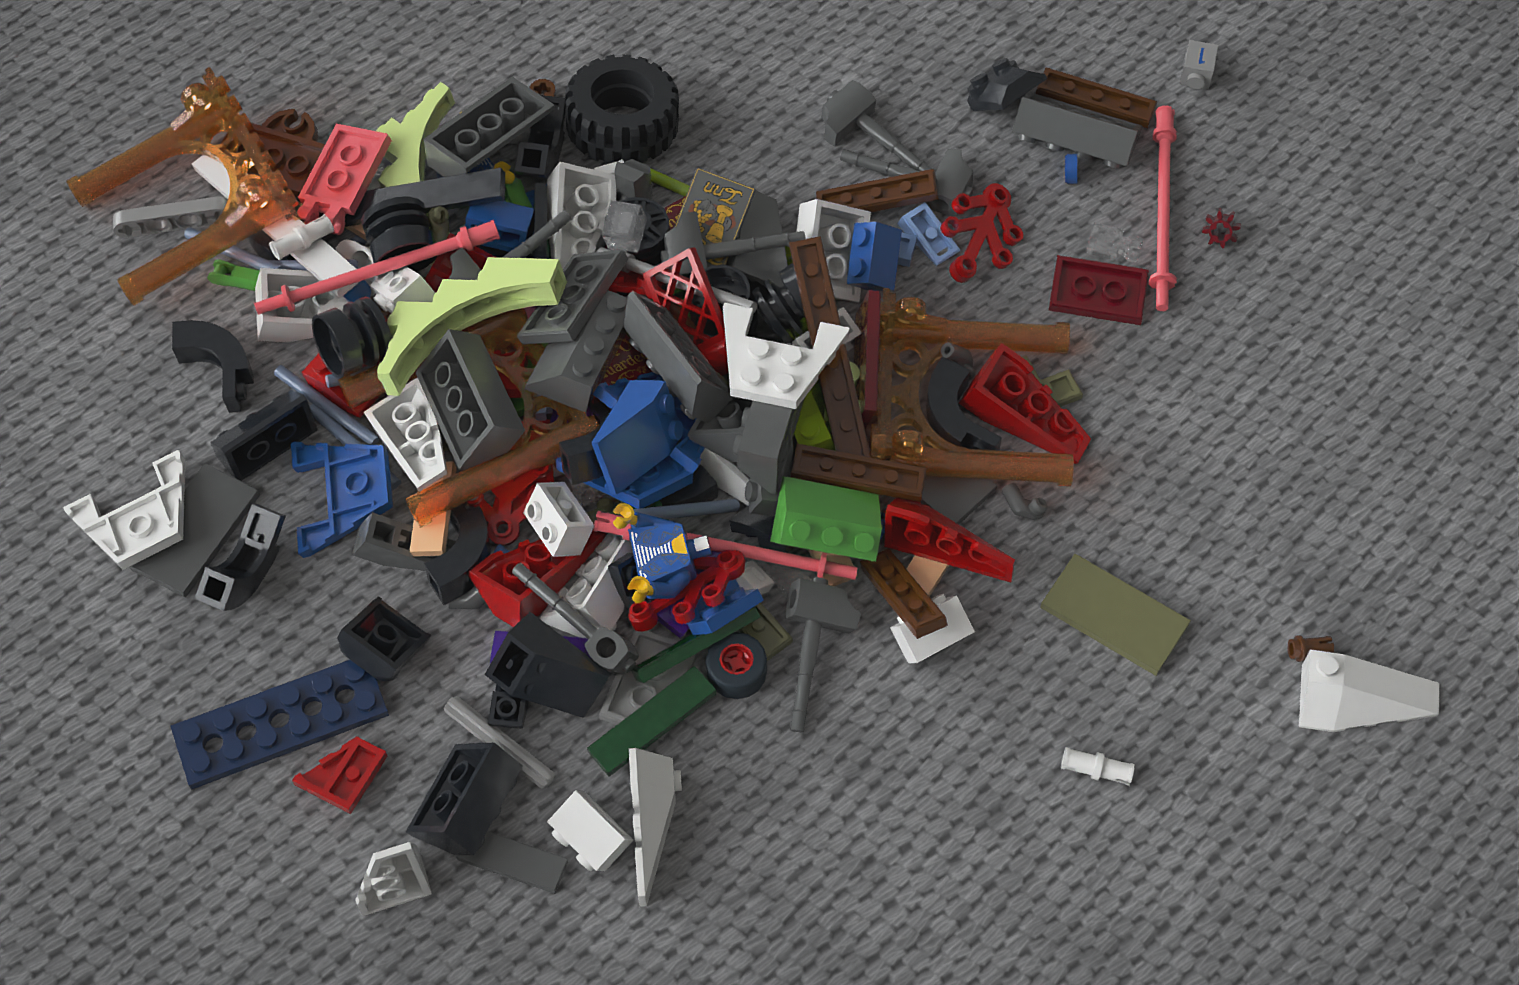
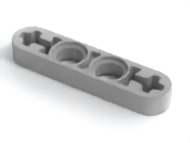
[113,197,233,238]

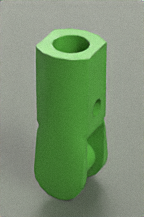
[504,177,533,208]
[207,259,260,291]

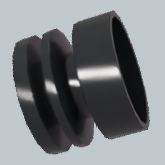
[361,196,437,272]
[604,197,670,266]
[752,263,806,343]
[685,265,758,337]
[312,296,392,379]

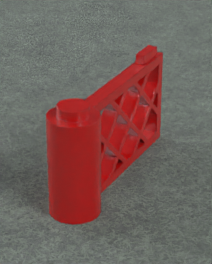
[641,247,728,376]

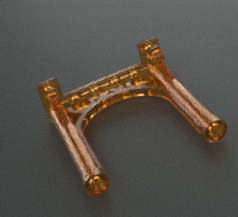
[66,67,301,306]
[870,288,1074,487]
[337,308,599,528]

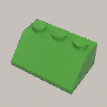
[770,476,882,562]

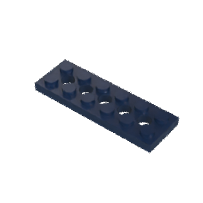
[170,660,389,790]

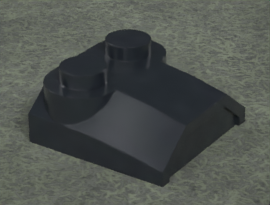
[967,58,1047,111]
[337,596,432,681]

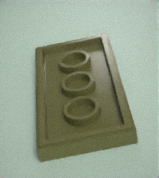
[1040,554,1191,676]

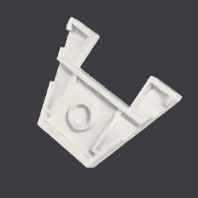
[723,303,850,409]
[63,450,185,570]

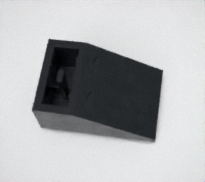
[484,612,611,718]

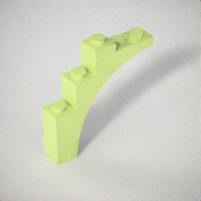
[376,82,455,266]
[377,257,567,396]

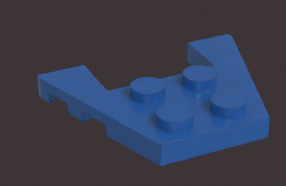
[593,372,705,474]
[291,442,393,558]
[556,445,693,509]

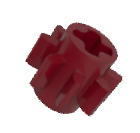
[1202,208,1241,248]

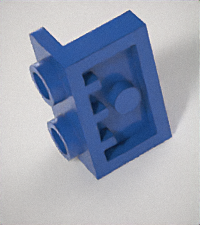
[687,579,764,635]

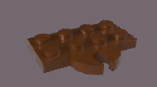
[218,109,325,197]

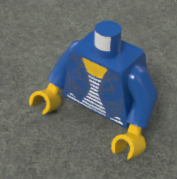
[613,503,712,603]

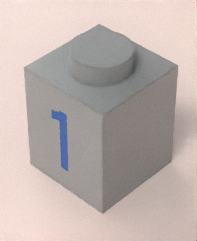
[1180,40,1218,90]

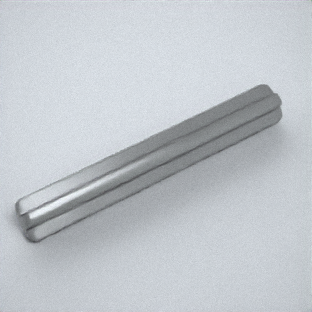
[444,696,555,789]

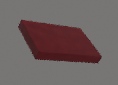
[1048,255,1149,325]

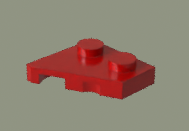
[292,736,388,814]

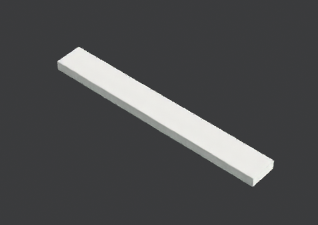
[192,146,359,298]

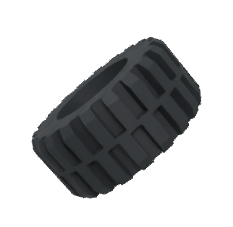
[565,54,679,164]

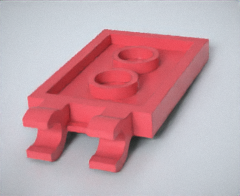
[296,124,392,235]

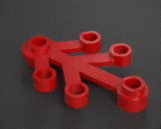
[940,183,1024,283]
[463,432,551,546]
[628,550,746,632]

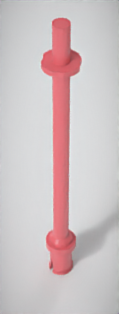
[1149,106,1177,311]
[254,220,500,315]
[594,510,858,580]

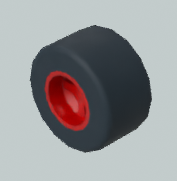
[706,632,767,699]

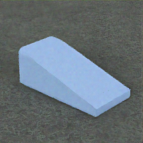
[897,202,961,266]

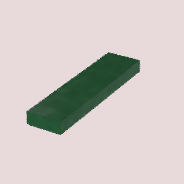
[631,607,760,683]
[587,666,716,777]

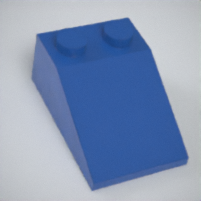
[592,380,683,495]

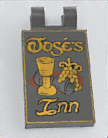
[674,167,756,267]

